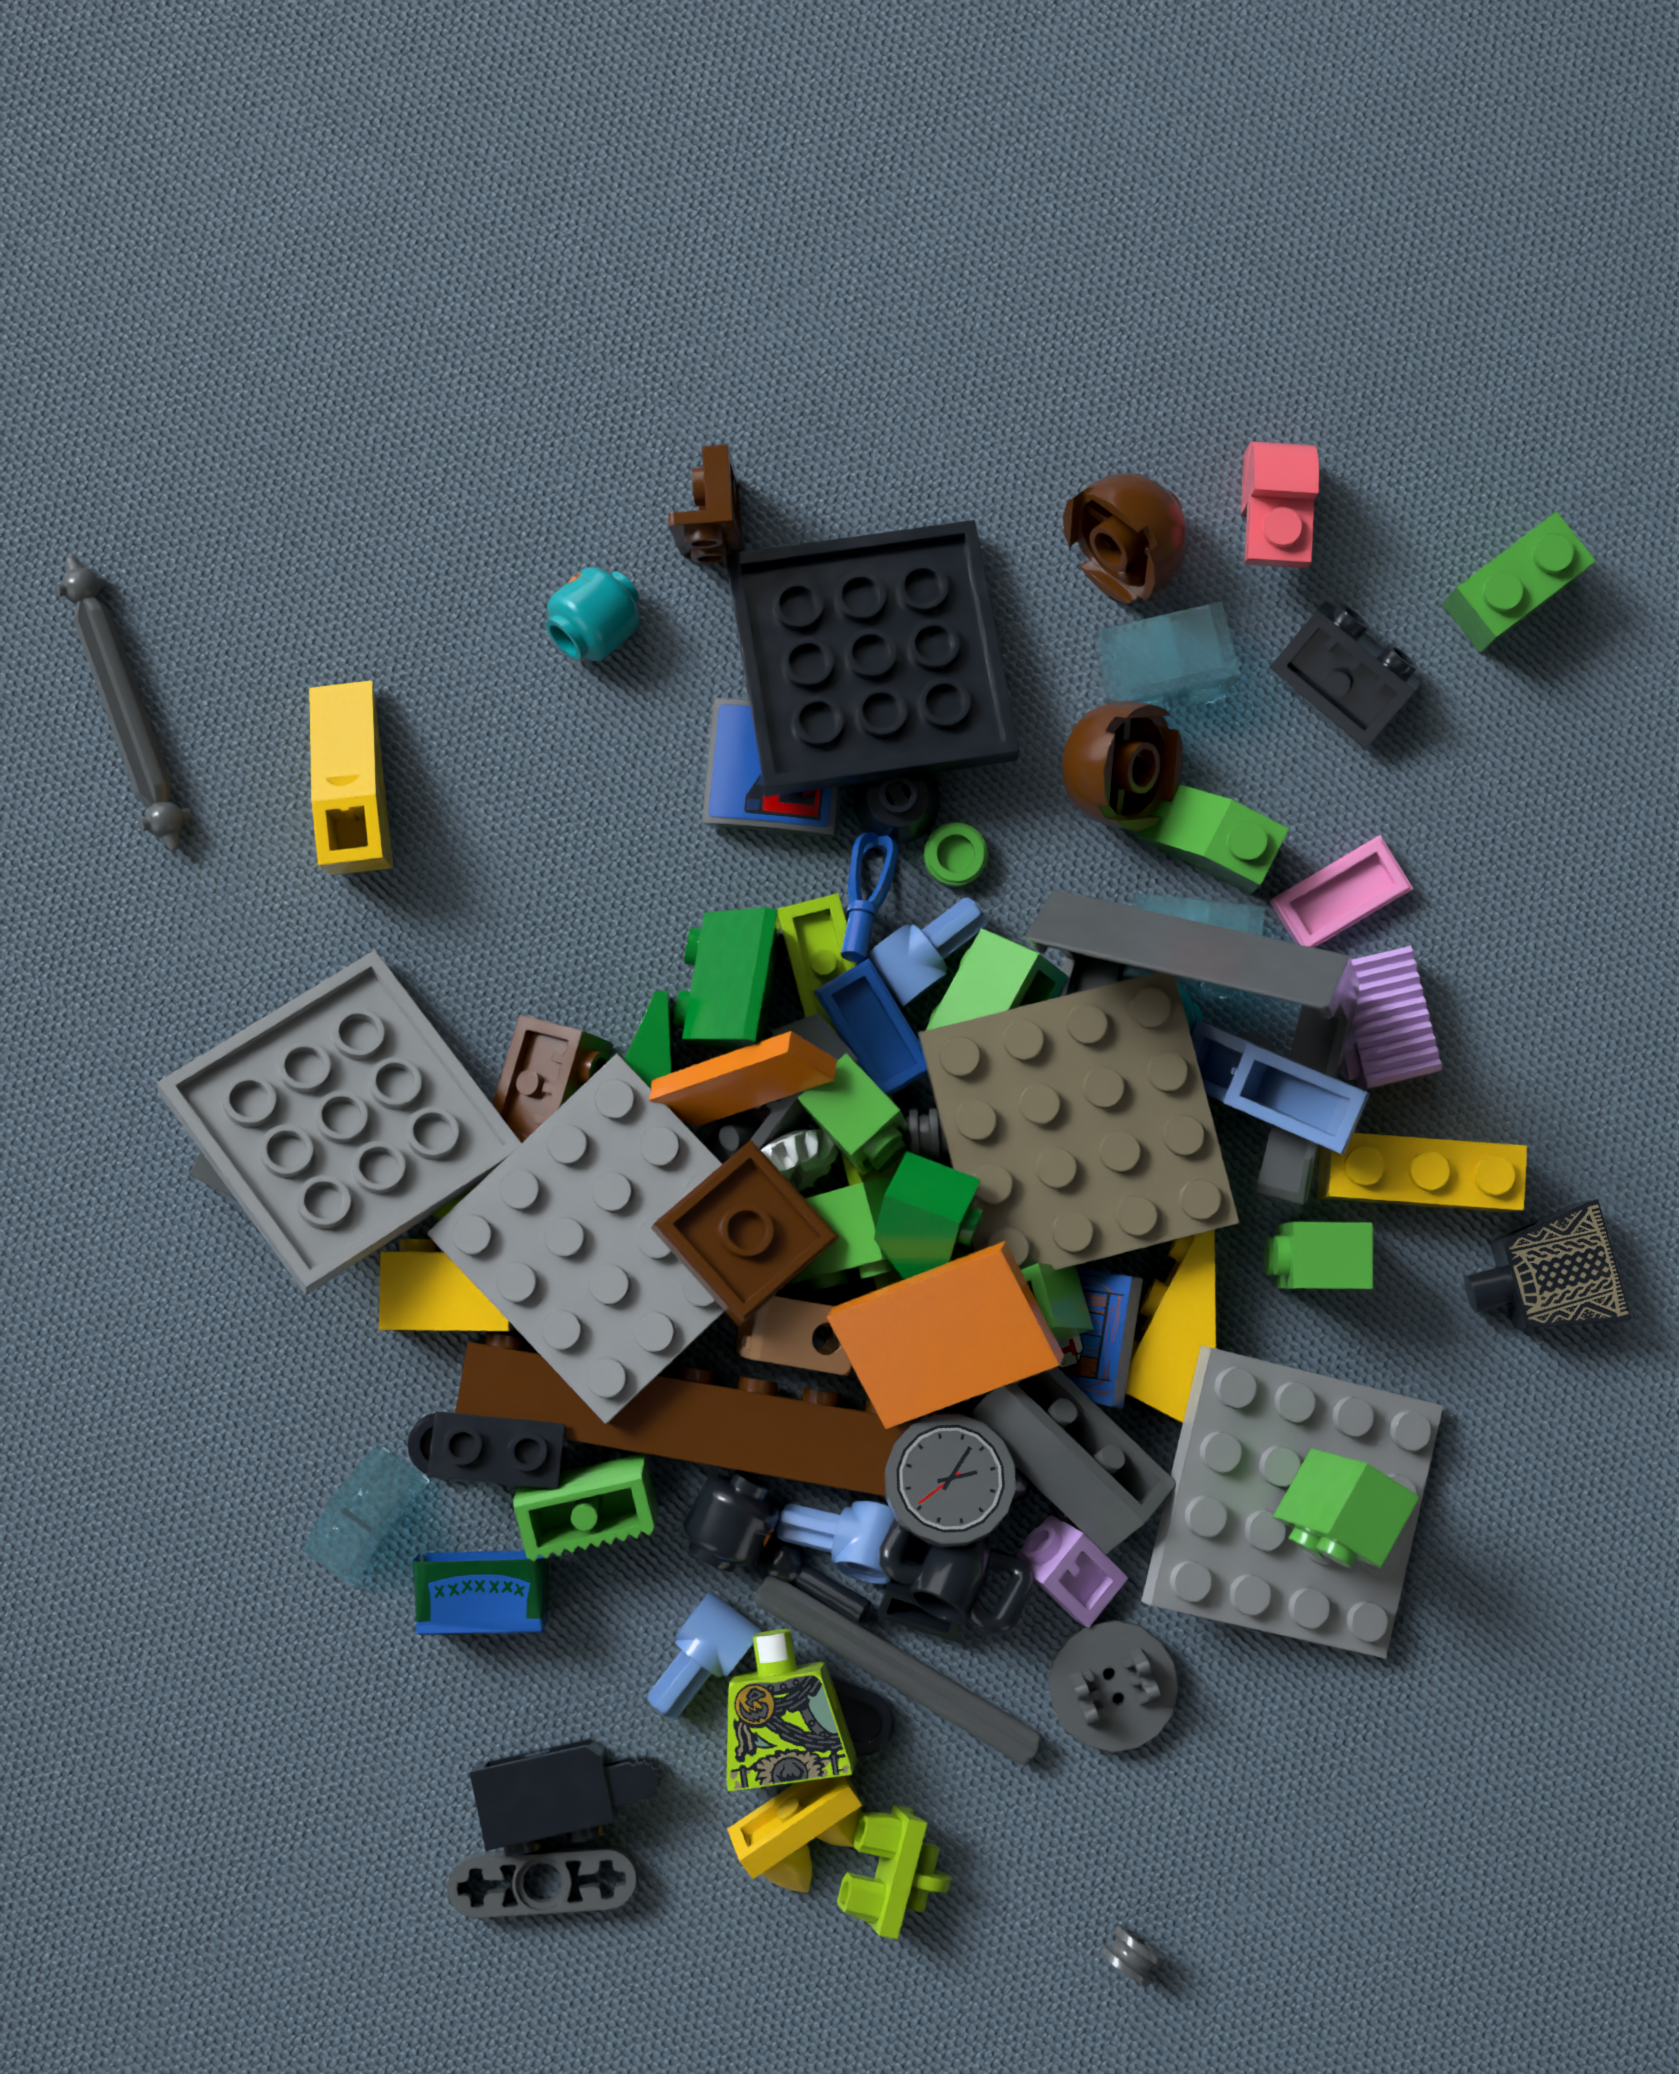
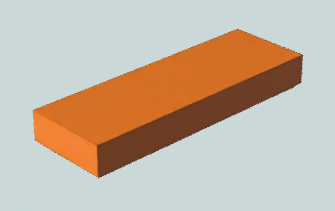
[649,1031,837,1127]

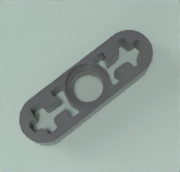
[447,1844,638,1918]

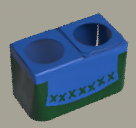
[412,1550,550,1635]

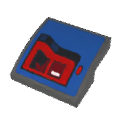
[702,698,842,837]

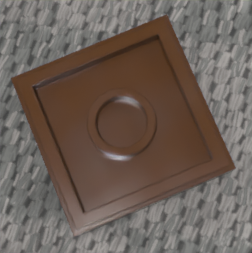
[651,1140,839,1327]

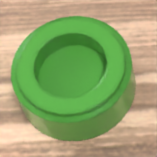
[924,822,988,888]

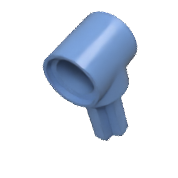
[866,897,988,1009]
[777,1501,894,1585]
[647,1590,761,1719]

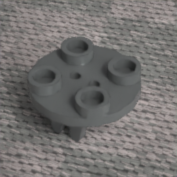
[1048,1620,1178,1752]

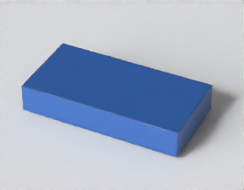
[813,958,928,1097]

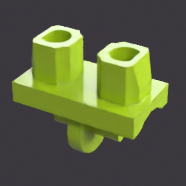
[837,1804,952,1940]

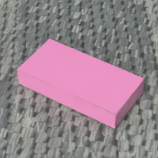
[1269,835,1413,948]

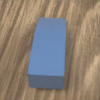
[1191,1020,1370,1154]

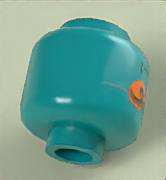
[545,567,640,661]

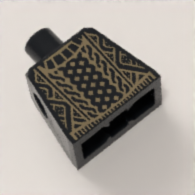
[1464,1199,1631,1329]

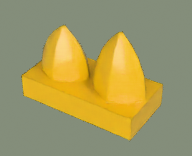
[727,1775,862,1893]

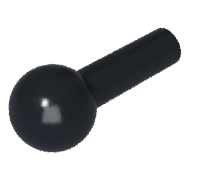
[757,1539,871,1624]

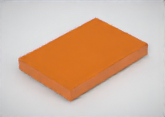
[827,1241,1064,1429]

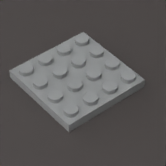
[157,950,522,1295]
[427,1054,725,1424]
[1141,1346,1443,1658]

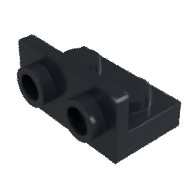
[1269,602,1422,748]

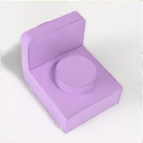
[1016,1515,1128,1628]

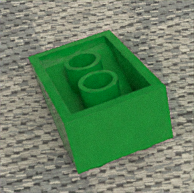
[673,907,781,1052]

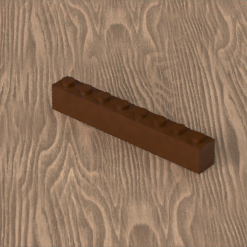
[455,1331,965,1496]

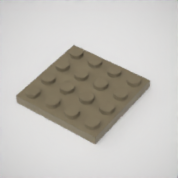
[918,972,1239,1270]

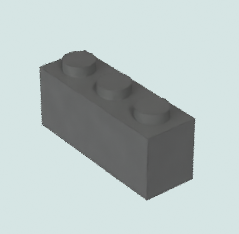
[966,1367,1176,1554]

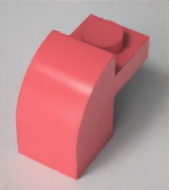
[1241,441,1319,568]

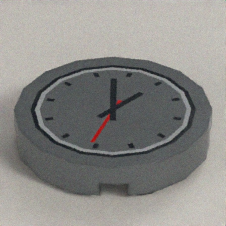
[884,1414,1016,1547]

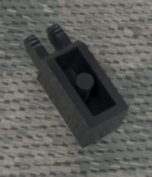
[470,1738,663,1857]

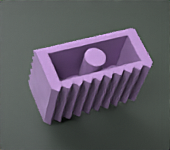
[1341,946,1442,1090]

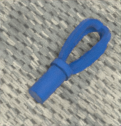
[841,832,898,963]

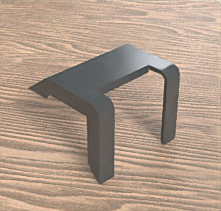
[1025,889,1359,1205]

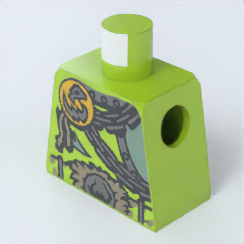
[726,1629,857,1792]

